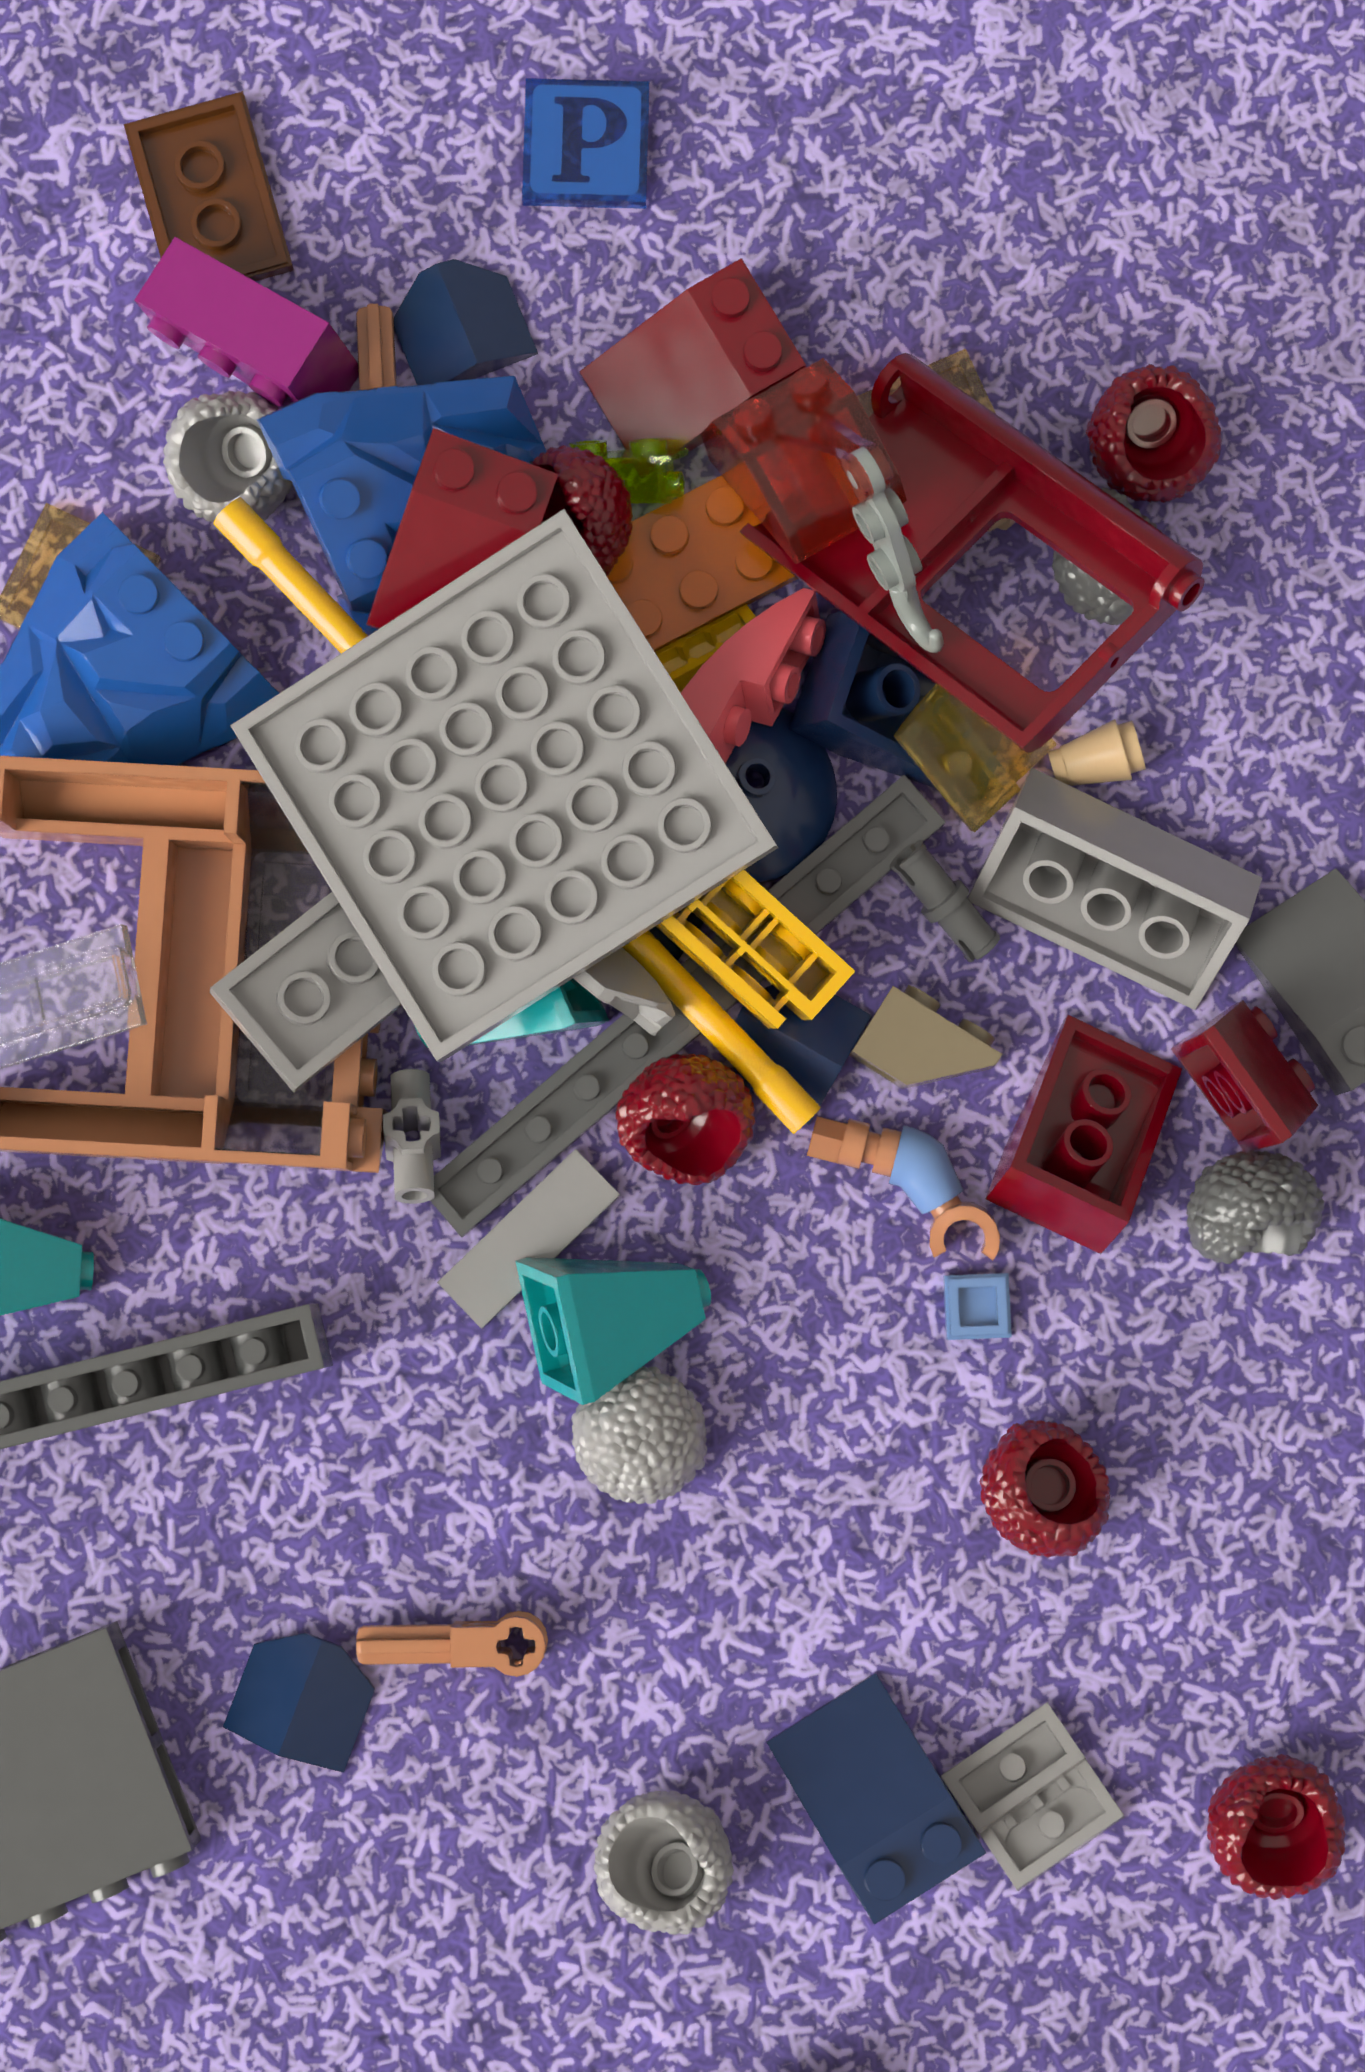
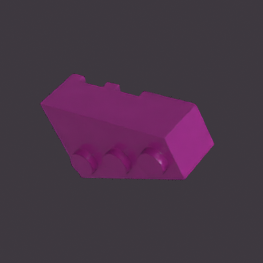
[134,237,359,407]

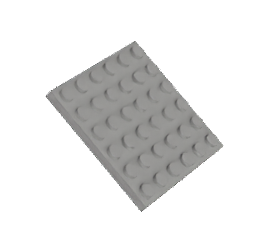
[230,509,778,1062]

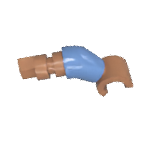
[807,1116,1000,1261]

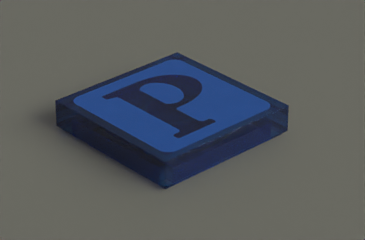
[522,78,650,209]

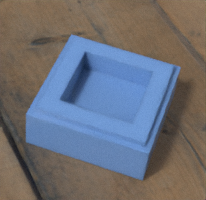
[943,1273,1012,1340]

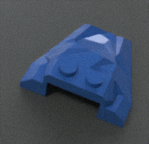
[257,376,547,636]
[0,512,279,766]

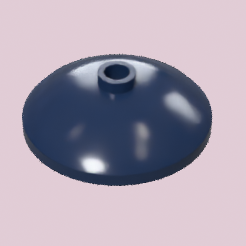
[726,707,837,883]

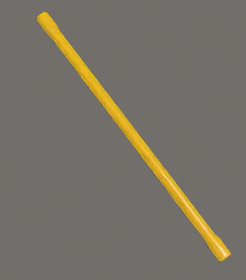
[213,497,821,1134]

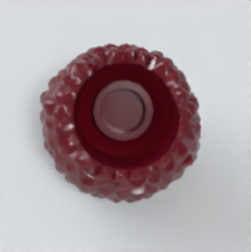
[1086,364,1222,503]
[531,445,633,576]
[615,1053,755,1185]
[979,1420,1110,1558]
[1207,1754,1346,1900]

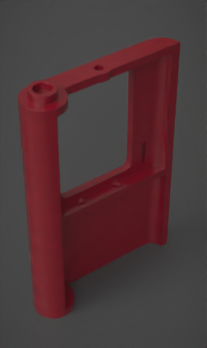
[740,353,1205,752]

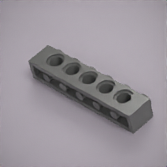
[0,1303,333,1449]

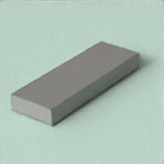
[437,1149,620,1329]

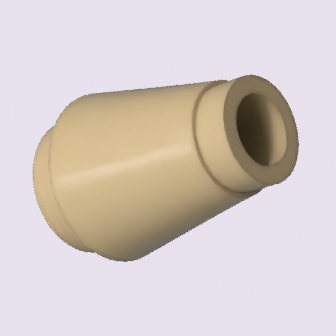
[1048,719,1146,786]

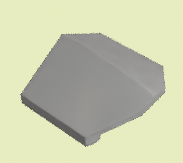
[573,948,675,1036]

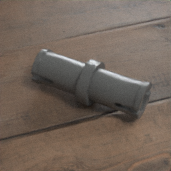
[890,840,1000,962]

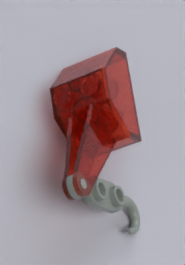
[700,358,944,653]

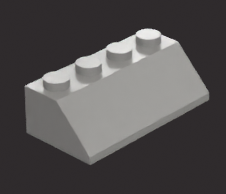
[968,768,1262,1010]

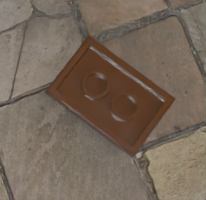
[123,91,294,281]

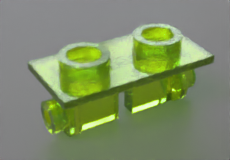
[569,438,688,504]

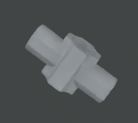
[383,1069,441,1204]

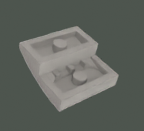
[941,1702,1125,1891]

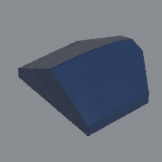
[394,259,538,385]
[733,985,871,1125]
[223,1632,375,1773]

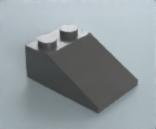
[1235,868,1365,1095]

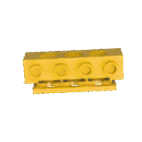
[656,870,855,1029]

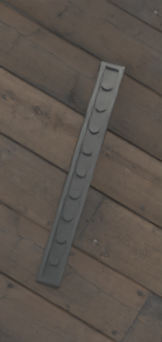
[430,775,946,1237]

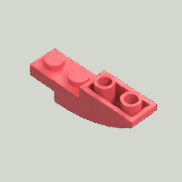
[681,588,826,764]

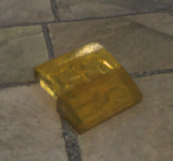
[894,684,1057,832]

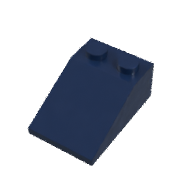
[788,611,1001,801]
[766,1672,986,1925]

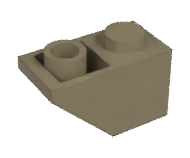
[849,985,1002,1089]

